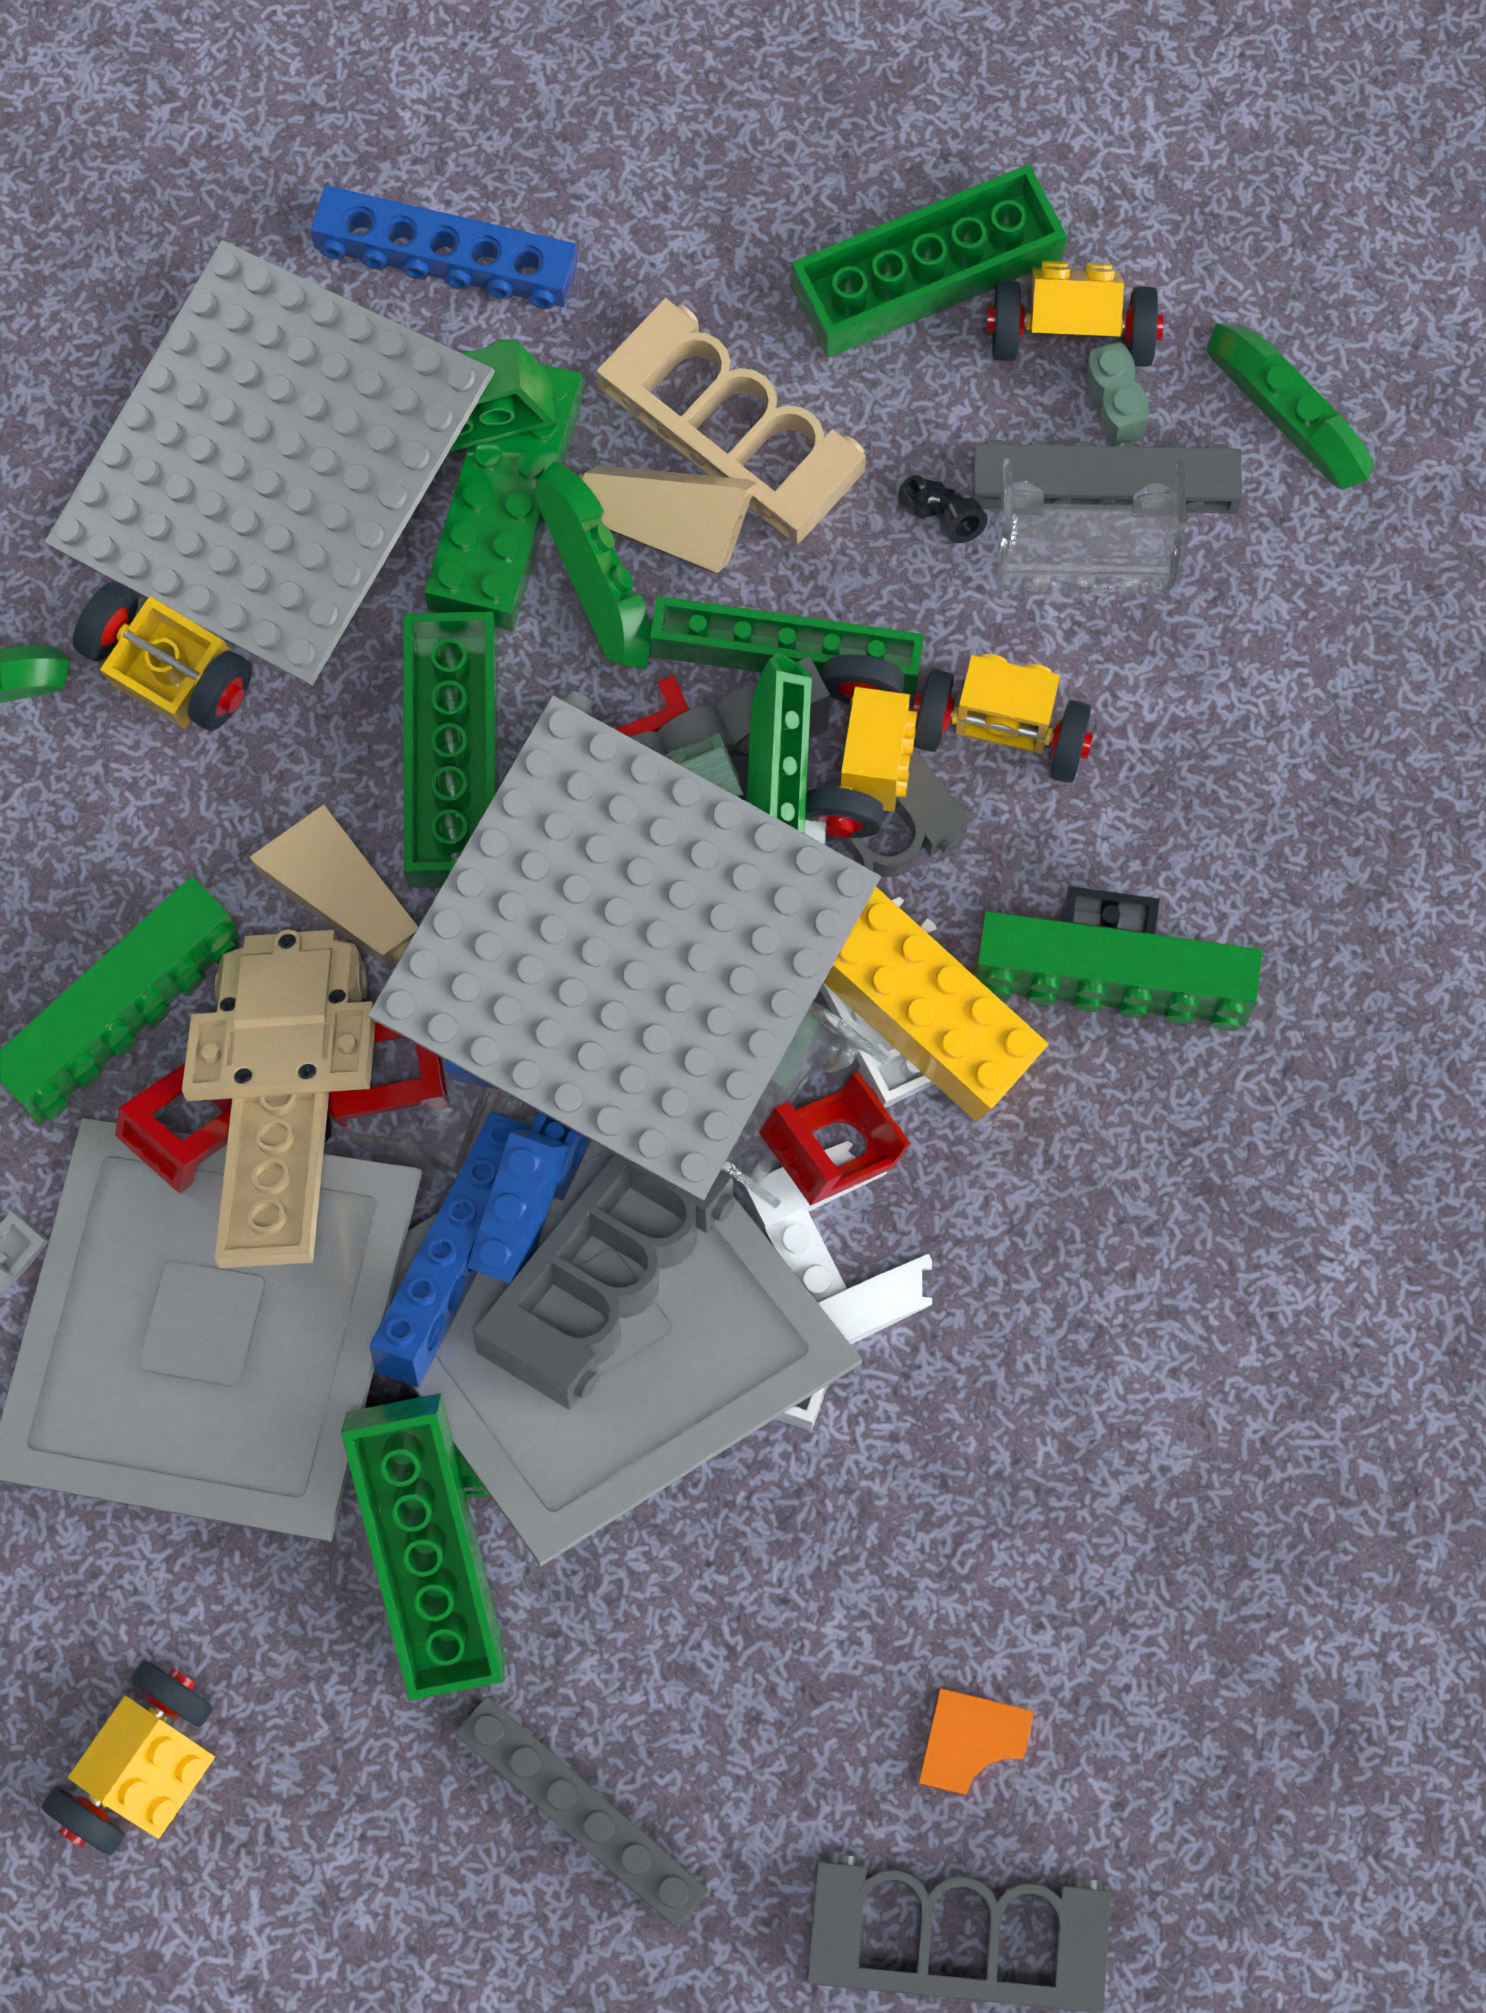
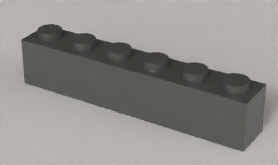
[973,440,1242,514]
[455,1697,709,1930]

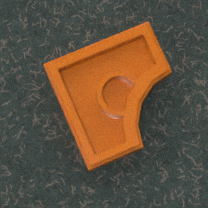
[918,1688,1034,1796]

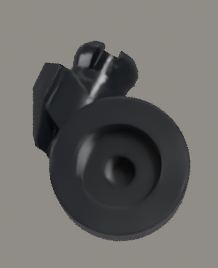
[898,475,988,543]

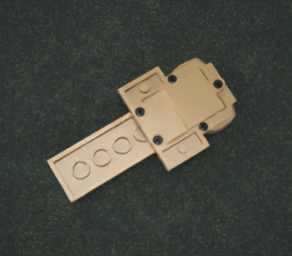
[182,929,376,1268]

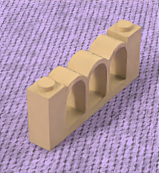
[596,298,866,546]

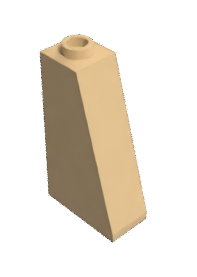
[578,465,757,573]
[250,804,418,967]

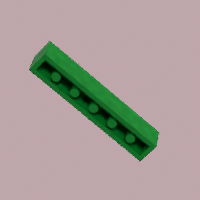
[650,596,924,695]

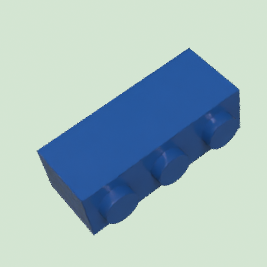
[467,1129,570,1284]

